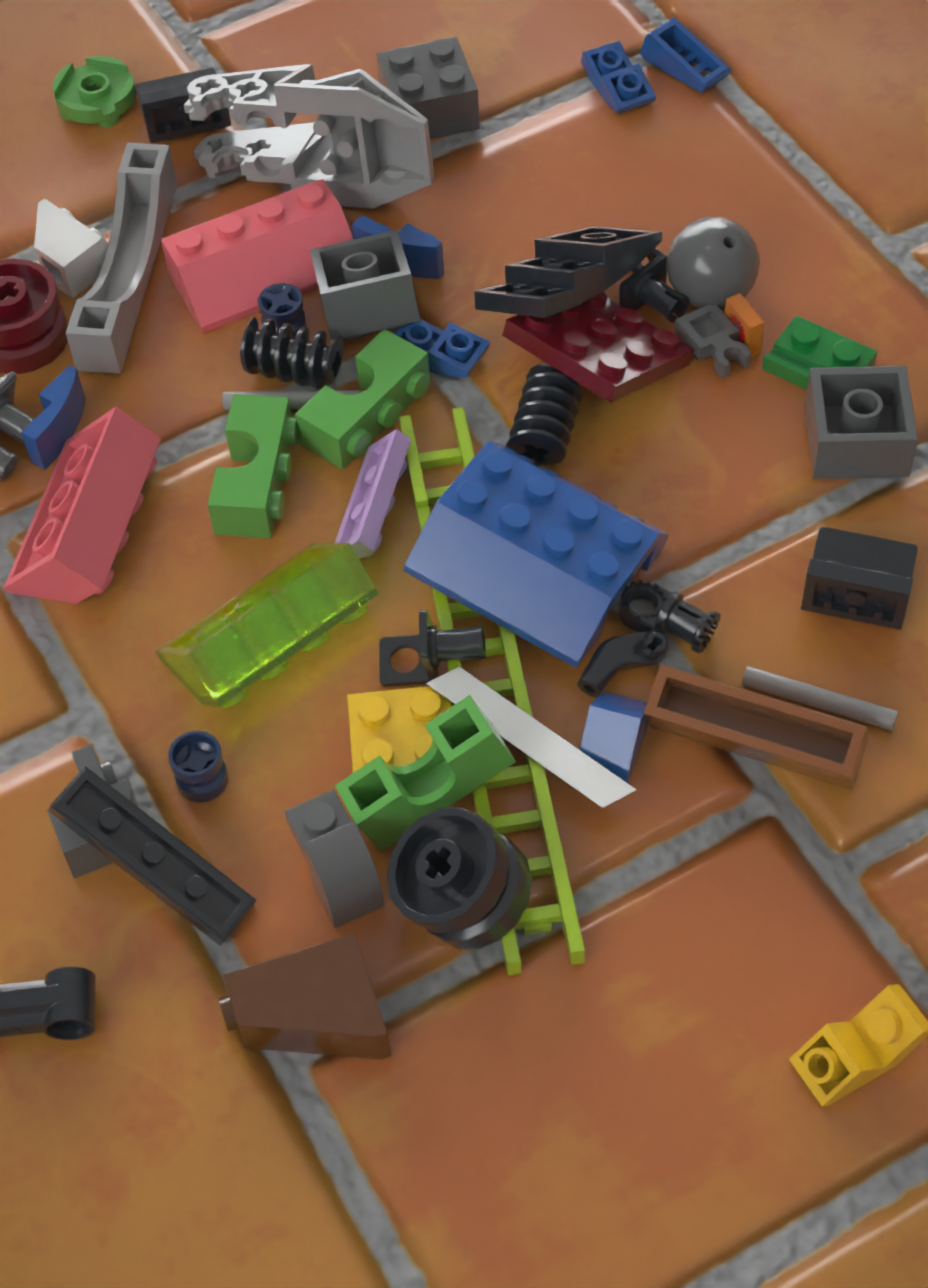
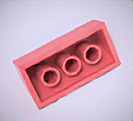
[161,178,353,333]
[3,407,162,604]

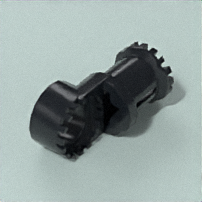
[619,580,721,653]

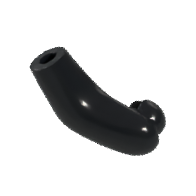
[577,630,668,697]

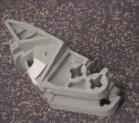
[184,64,435,209]

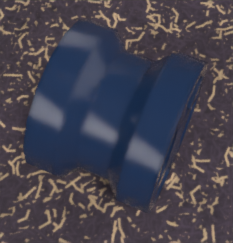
[258,283,306,338]

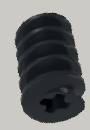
[240,317,344,390]
[506,364,582,467]

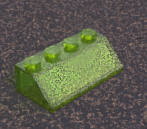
[155,543,379,709]

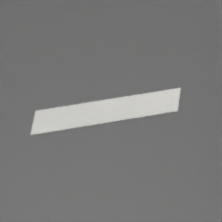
[426,667,636,808]

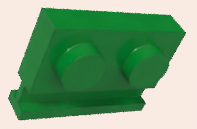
[762,315,878,390]

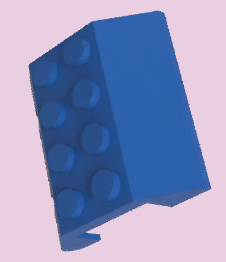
[403,441,669,668]

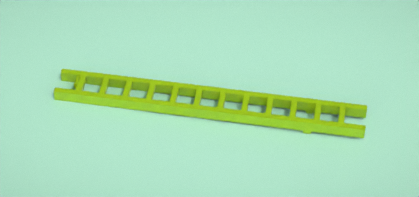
[399,407,585,976]

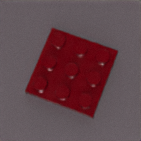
[502,292,695,403]

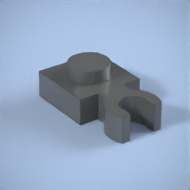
[675,305,751,378]

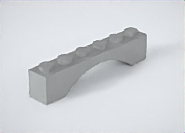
[66,143,177,374]

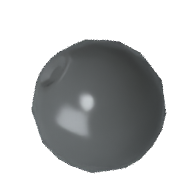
[666,216,760,310]

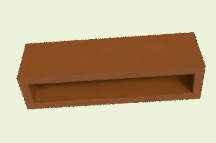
[643,664,868,790]

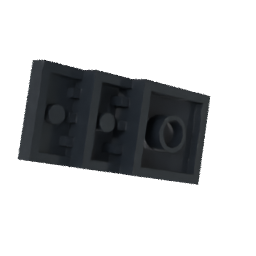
[474,226,662,318]

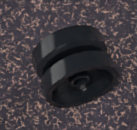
[387,807,532,949]

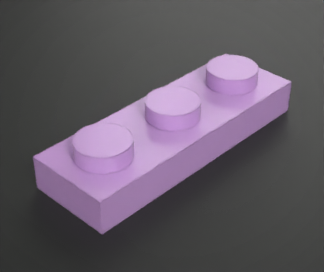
[330,429,411,567]

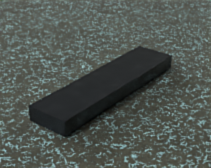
[49,766,256,946]

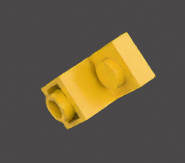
[789,984,928,1107]

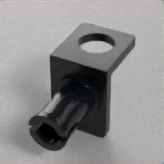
[619,248,689,323]
[379,610,486,687]

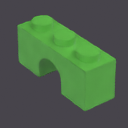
[295,329,431,470]
[208,394,299,538]
[335,695,516,852]

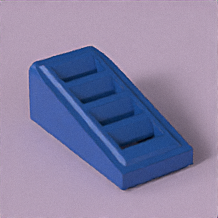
[640,17,731,94]

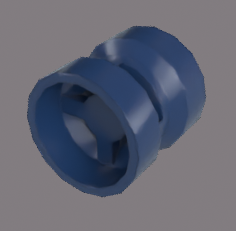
[168,730,228,803]

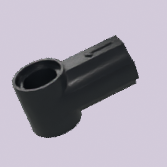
[0,967,96,1040]

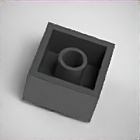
[376,37,480,139]
[310,230,420,341]
[804,366,918,479]

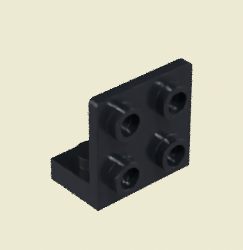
[135,68,231,143]
[801,527,918,630]

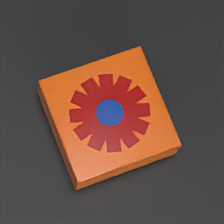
[725,293,765,358]

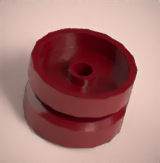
[0,258,68,374]

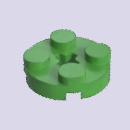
[52,56,137,127]

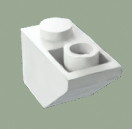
[34,198,108,298]

